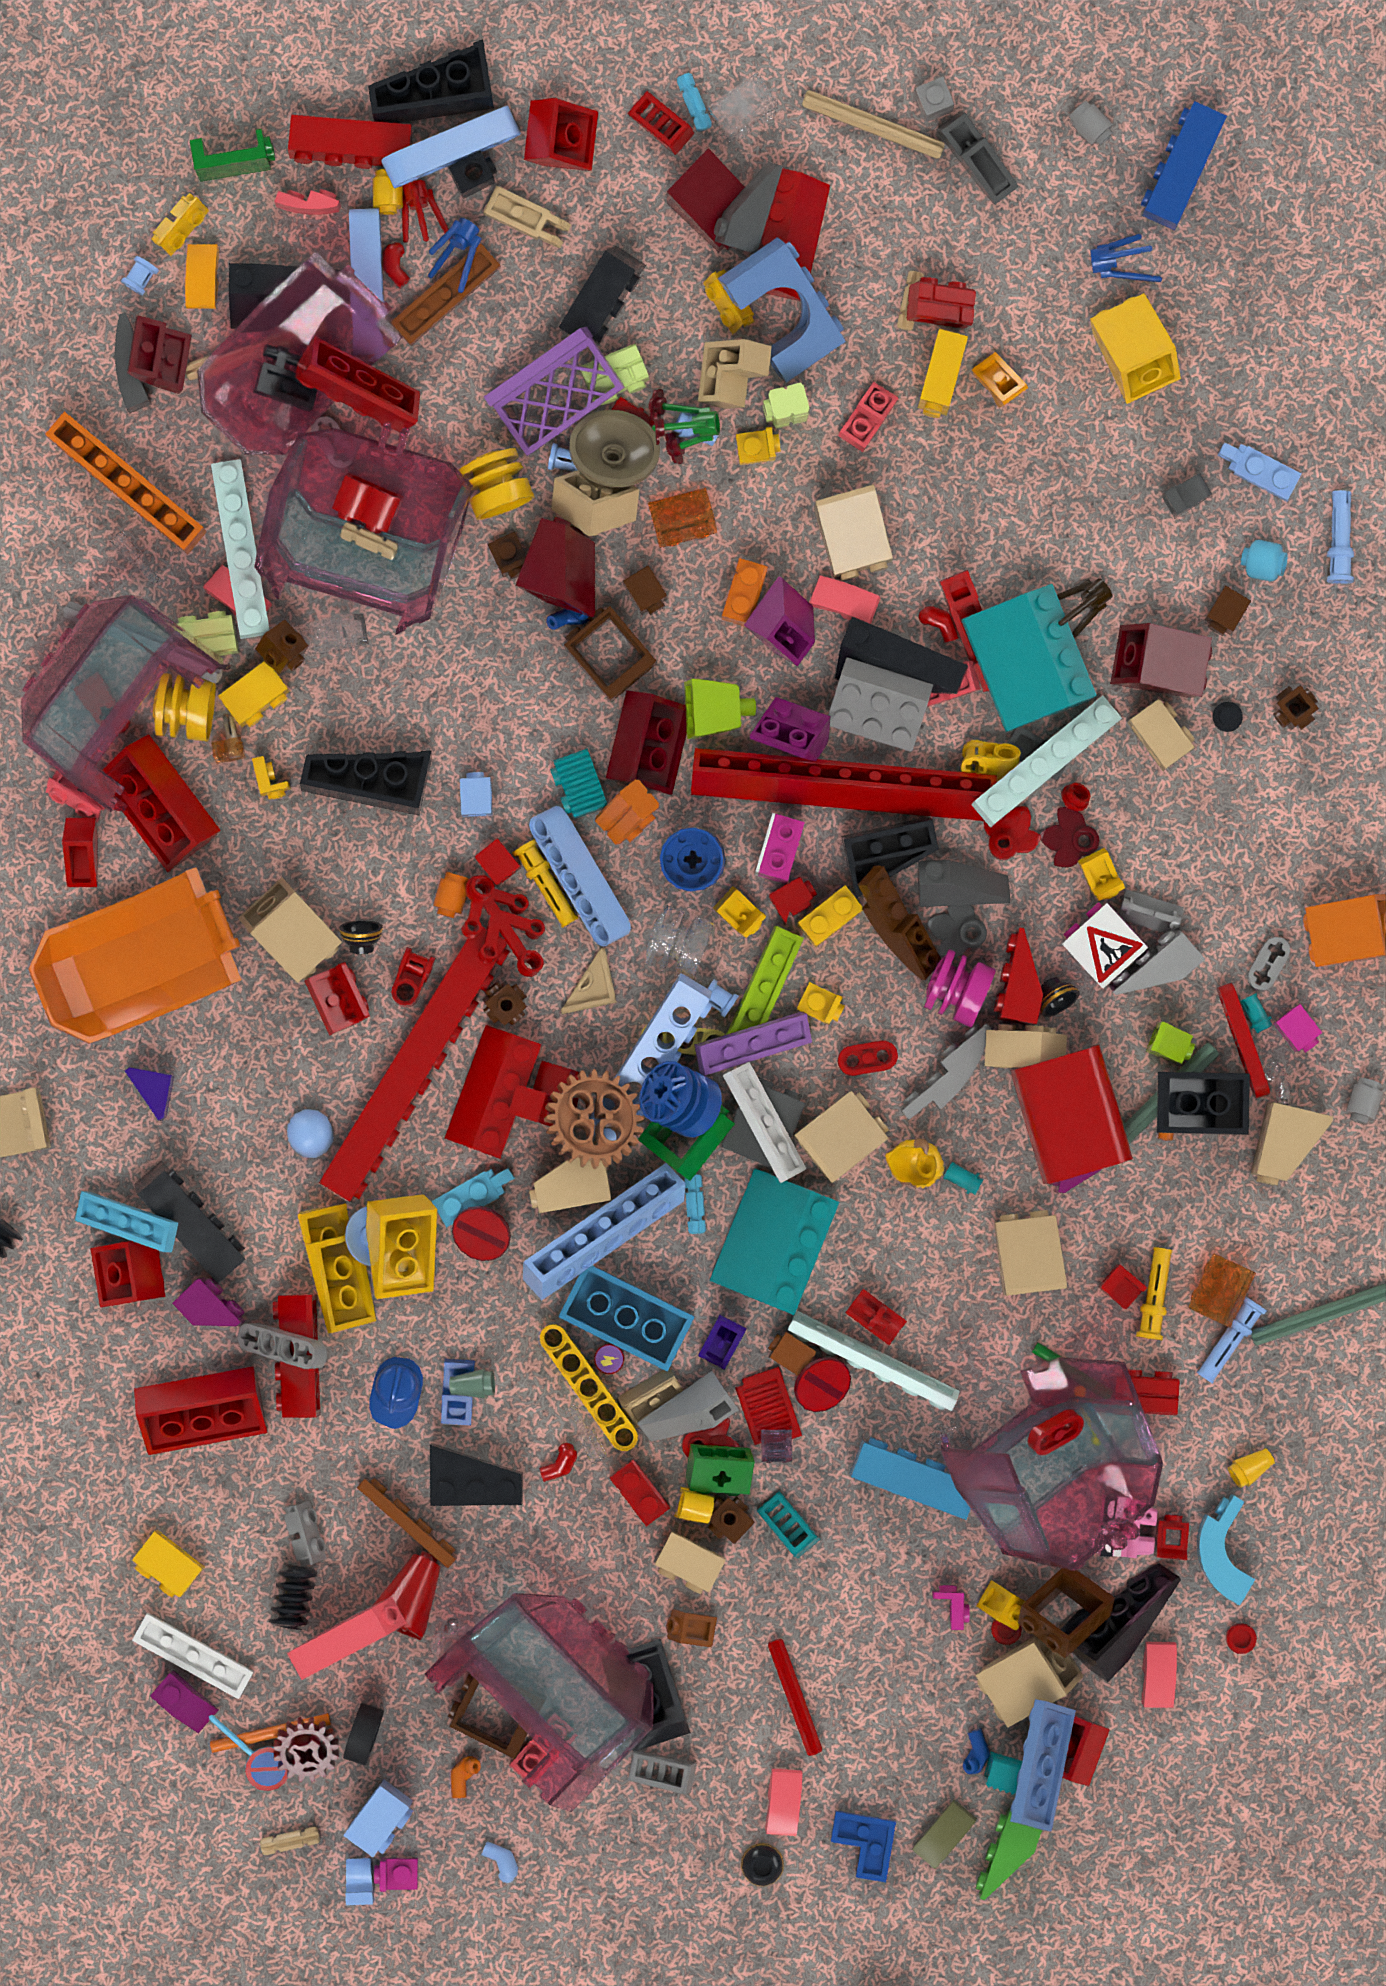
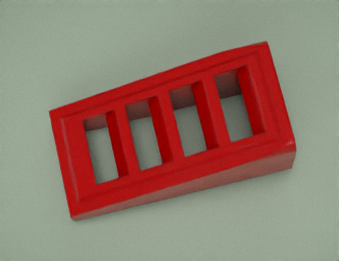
[627,91,695,155]

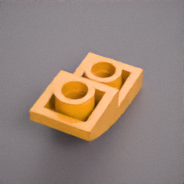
[185,244,219,309]

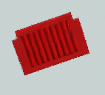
[735,1366,802,1448]

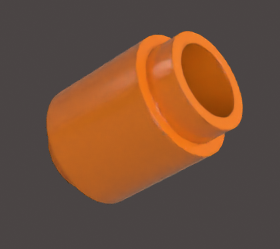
[433,872,469,918]

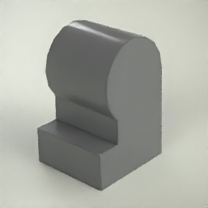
[1162,474,1212,519]

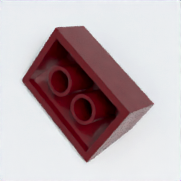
[606,690,687,795]

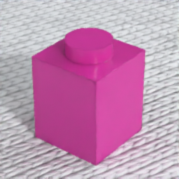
[1273,1004,1322,1053]

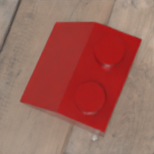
[524,98,598,171]
[90,1241,166,1308]
[1022,1715,1110,1786]

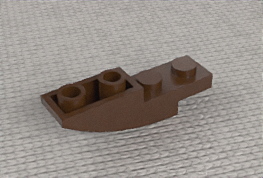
[858,866,941,980]

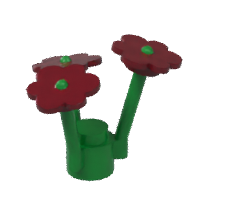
[648,389,720,464]

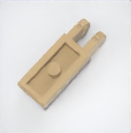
[483,186,571,248]

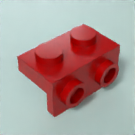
[304,962,370,1036]

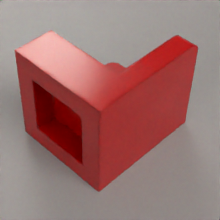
[475,838,521,887]
[1098,1264,1147,1309]

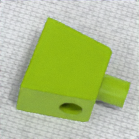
[684,679,756,739]

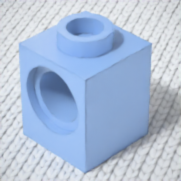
[460,772,493,817]

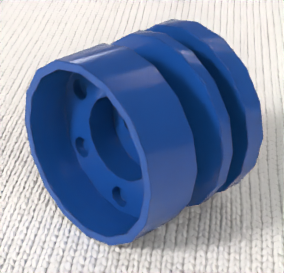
[660,828,726,891]
[640,1061,722,1138]

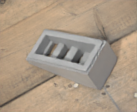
[628,1751,697,1795]

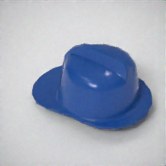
[369,1357,423,1429]

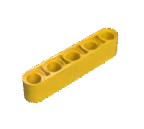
[540,1324,638,1451]

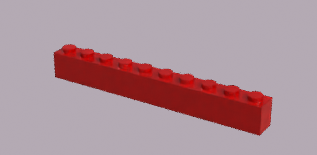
[691,748,997,821]
[319,926,511,1202]

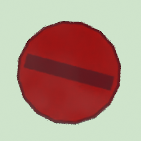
[452,1206,511,1261]
[794,1357,851,1412]

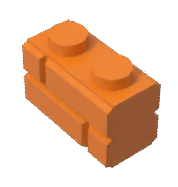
[722,558,768,627]
[595,780,659,845]

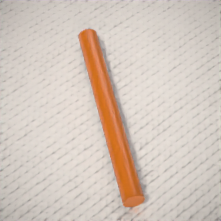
[210,1713,331,1753]

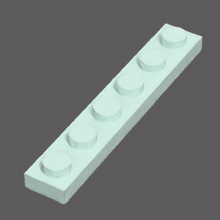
[211,459,270,639]
[971,695,1122,828]
[788,1310,960,1411]

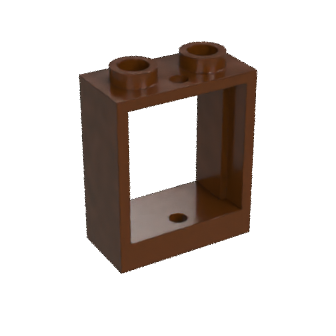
[564,606,657,703]
[1018,1563,1115,1658]
[447,1669,543,1759]

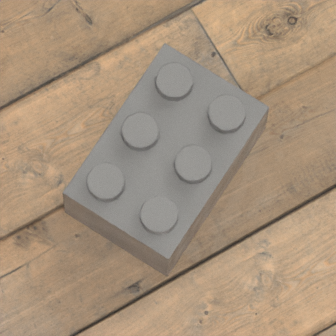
[828,657,933,752]

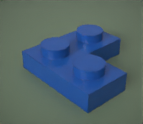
[830,1810,896,1883]

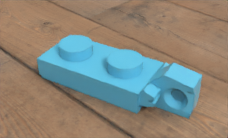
[432,1168,515,1228]

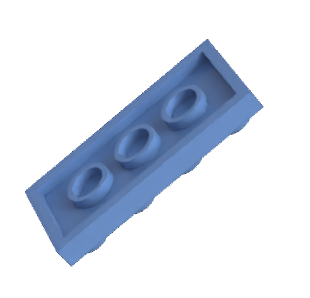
[1010,1699,1076,1832]

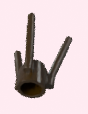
[1057,578,1113,639]

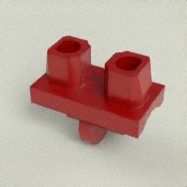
[845,1289,907,1345]

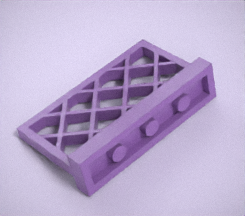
[484,327,625,456]

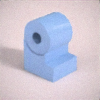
[345,1858,375,1905]

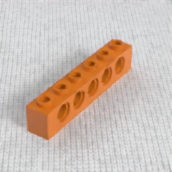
[45,411,207,555]

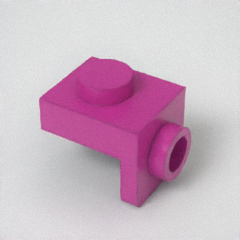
[932,1585,970,1630]

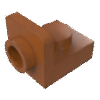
[666,1609,717,1648]

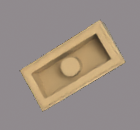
[618,1368,683,1429]

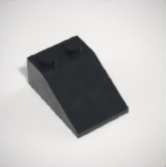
[1157,1072,1250,1135]
[603,1639,691,1752]

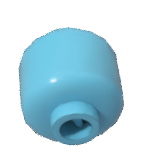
[1241,540,1288,582]

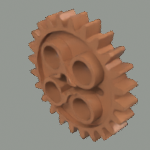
[544,1069,644,1169]

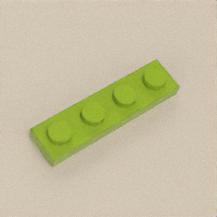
[726,925,804,1035]

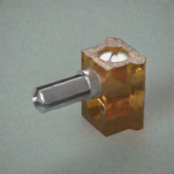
[211,716,246,764]

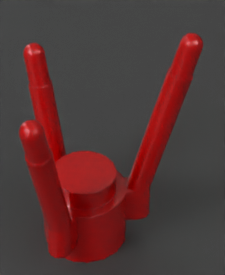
[402,180,451,243]

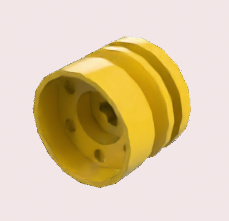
[458,448,535,520]
[153,673,216,742]

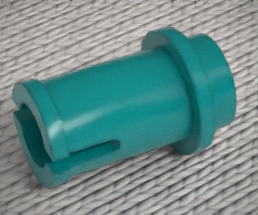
[1240,993,1273,1033]
[943,1161,984,1195]

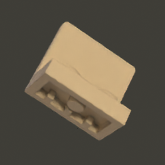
[0,1088,51,1158]

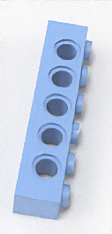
[589,973,713,1141]
[523,1163,686,1300]

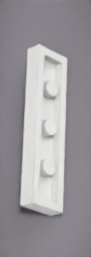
[723,1062,806,1183]
[132,1613,254,1699]

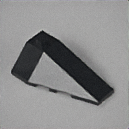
[229,263,352,330]
[835,617,969,694]
[1060,1563,1181,1682]

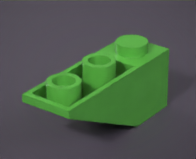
[975,1808,1042,1900]

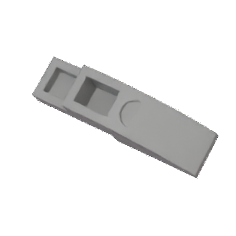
[901,1023,991,1120]

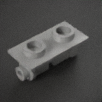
[1118,889,1184,933]
[283,1500,327,1567]

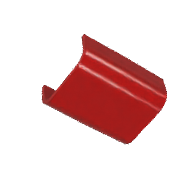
[1010,1044,1133,1184]

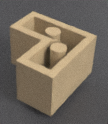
[698,339,772,409]
[551,471,639,536]
[985,1024,1067,1068]

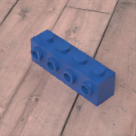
[1141,101,1227,231]

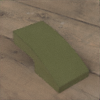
[912,1800,977,1869]

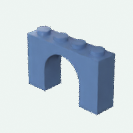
[718,237,846,383]

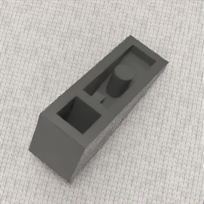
[714,162,783,253]
[918,860,1011,907]

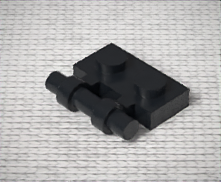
[253,344,318,412]

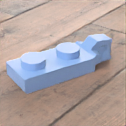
[1217,443,1301,502]

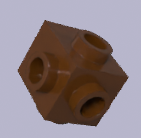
[255,620,309,675]
[1273,685,1319,730]
[482,980,527,1026]
[707,1496,755,1544]

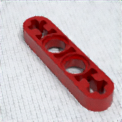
[1217,983,1270,1099]

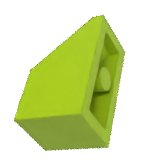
[1146,1021,1195,1065]

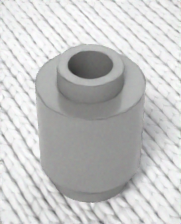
[1069,100,1113,146]
[1346,1078,1383,1125]

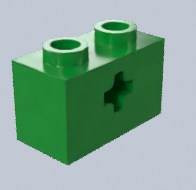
[686,1444,755,1496]

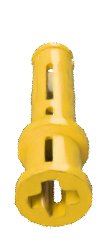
[512,839,578,928]
[1136,1247,1173,1341]

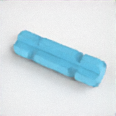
[677,73,712,132]
[684,1174,706,1234]

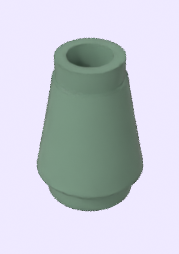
[449,1368,495,1399]

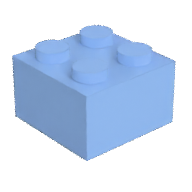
[343,1779,413,1857]

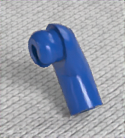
[546,609,589,630]
[962,1728,990,1775]

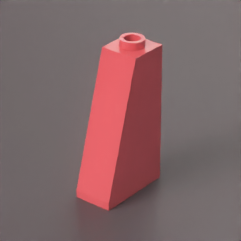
[287,1596,406,1680]

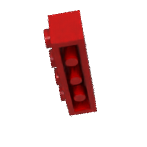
[288,115,413,169]

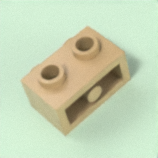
[1127,699,1195,771]
[655,1530,726,1594]

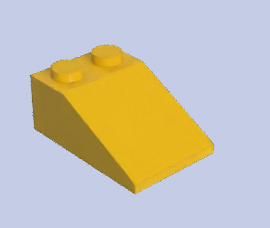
[366,1194,437,1299]

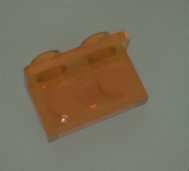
[648,488,717,548]
[1189,1253,1256,1328]

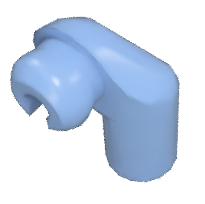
[481,1841,518,1883]

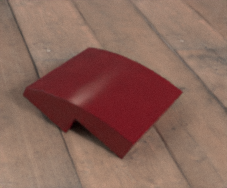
[127,315,192,394]

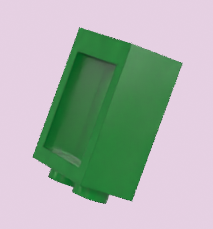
[638,1105,735,1181]

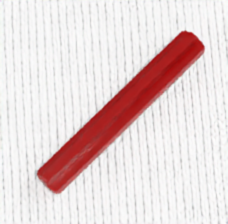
[768,1639,822,1756]

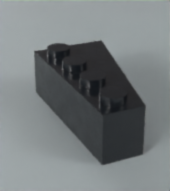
[368,39,494,123]
[300,750,432,816]
[134,1160,246,1283]

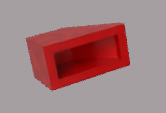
[62,818,98,887]

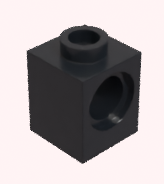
[448,151,497,199]

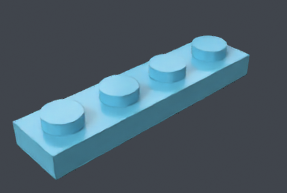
[75,1191,178,1252]

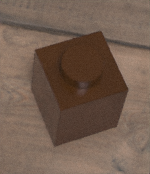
[623,565,668,616]
[1204,585,1251,636]

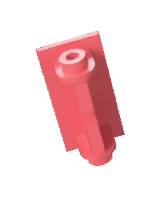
[46,770,110,823]

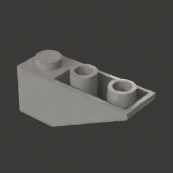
[1109,928,1205,995]
[637,1371,739,1442]

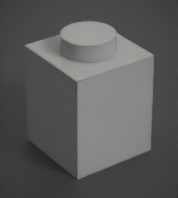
[914,77,954,123]

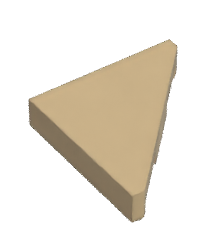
[561,948,617,1014]

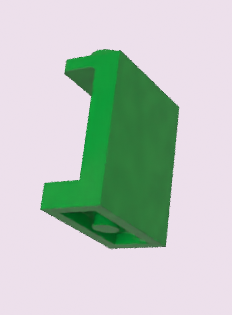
[190,129,275,182]

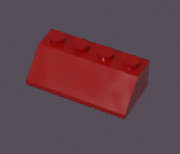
[753,168,831,302]
[295,336,420,434]
[96,734,221,872]
[444,1025,543,1159]
[273,1294,321,1418]
[134,1366,268,1455]

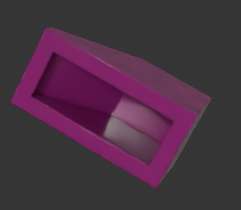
[150,1670,219,1733]

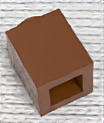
[767,1331,816,1376]

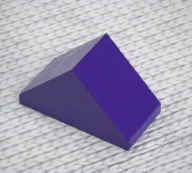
[125,1067,174,1121]
[698,1314,747,1370]

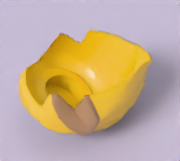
[885,1138,944,1189]

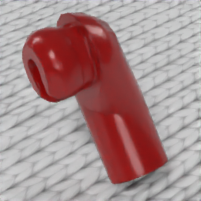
[918,606,959,643]
[539,1442,577,1482]

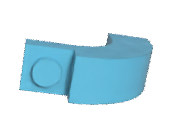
[1197,1494,1255,1606]

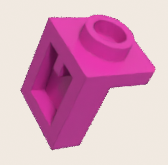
[374,1858,418,1892]

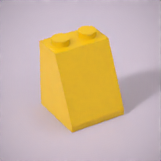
[1090,293,1181,404]

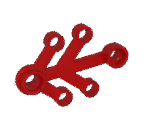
[461,875,545,977]

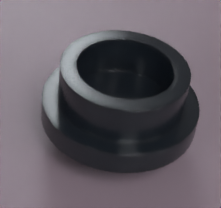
[1212,702,1243,732]

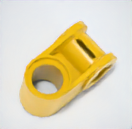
[961,740,1021,782]
[674,1487,714,1524]

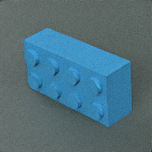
[558,1265,695,1372]
[849,1437,979,1520]

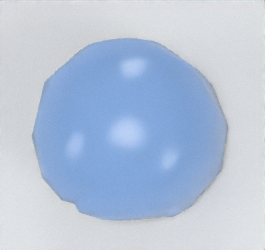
[287,1109,334,1158]

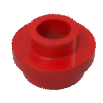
[1061,782,1091,811]

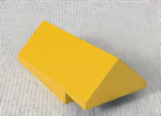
[297,1203,376,1333]

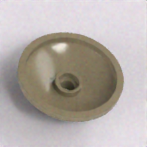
[569,410,660,487]

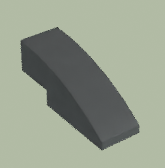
[936,111,1019,205]
[115,312,151,414]

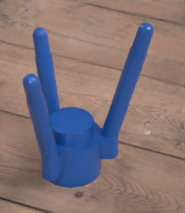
[428,218,482,293]
[1090,234,1162,282]

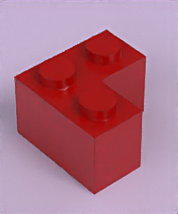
[508,1061,579,1127]

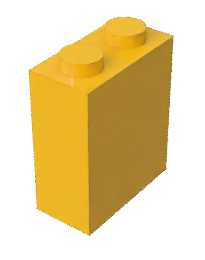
[918,329,968,418]

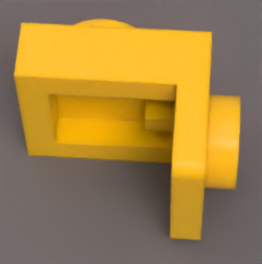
[1078,848,1125,901]
[713,886,766,938]

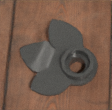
[927,905,987,957]

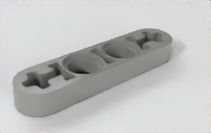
[238,1323,327,1369]

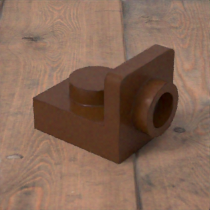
[487,531,526,579]

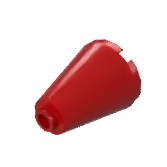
[372,1551,441,1640]

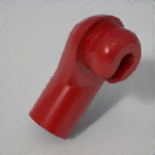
[382,242,411,289]

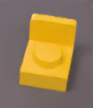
[736,427,781,465]
[252,756,291,800]
[796,982,845,1025]
[976,1580,1025,1630]

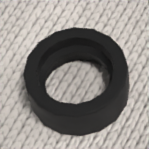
[343,1703,384,1765]

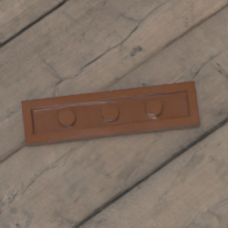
[390,243,501,346]
[357,1477,457,1568]

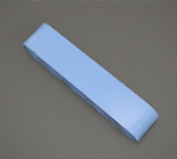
[381,106,521,188]
[349,208,386,356]
[529,806,631,947]

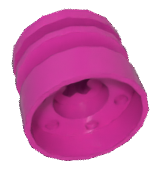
[924,949,996,1028]

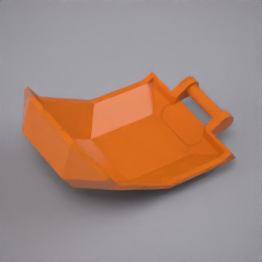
[28,867,242,1044]

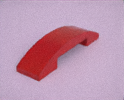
[939,570,989,692]

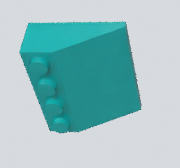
[961,584,1097,732]
[709,1168,840,1315]

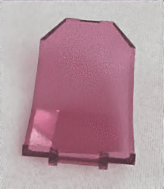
[197,251,403,455]

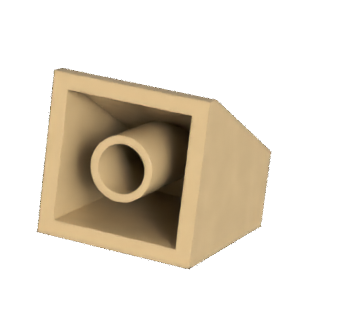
[814,484,893,581]
[238,877,342,983]
[794,1091,889,1184]
[1250,1102,1333,1186]
[529,1141,612,1213]
[994,1210,1067,1296]
[975,1636,1084,1727]

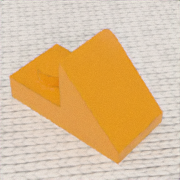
[971,352,1028,408]

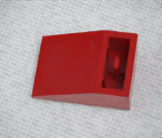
[993,927,1043,1026]

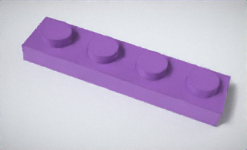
[695,1012,812,1075]

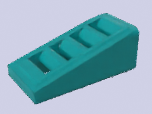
[756,1491,821,1558]

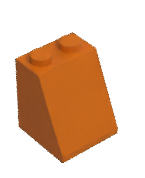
[1303,894,1386,967]

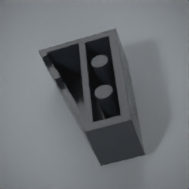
[559,246,646,344]
[841,816,939,898]
[430,1443,523,1506]

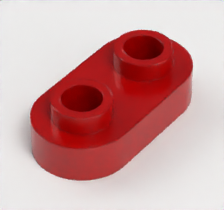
[837,1040,898,1076]
[1028,1409,1084,1456]

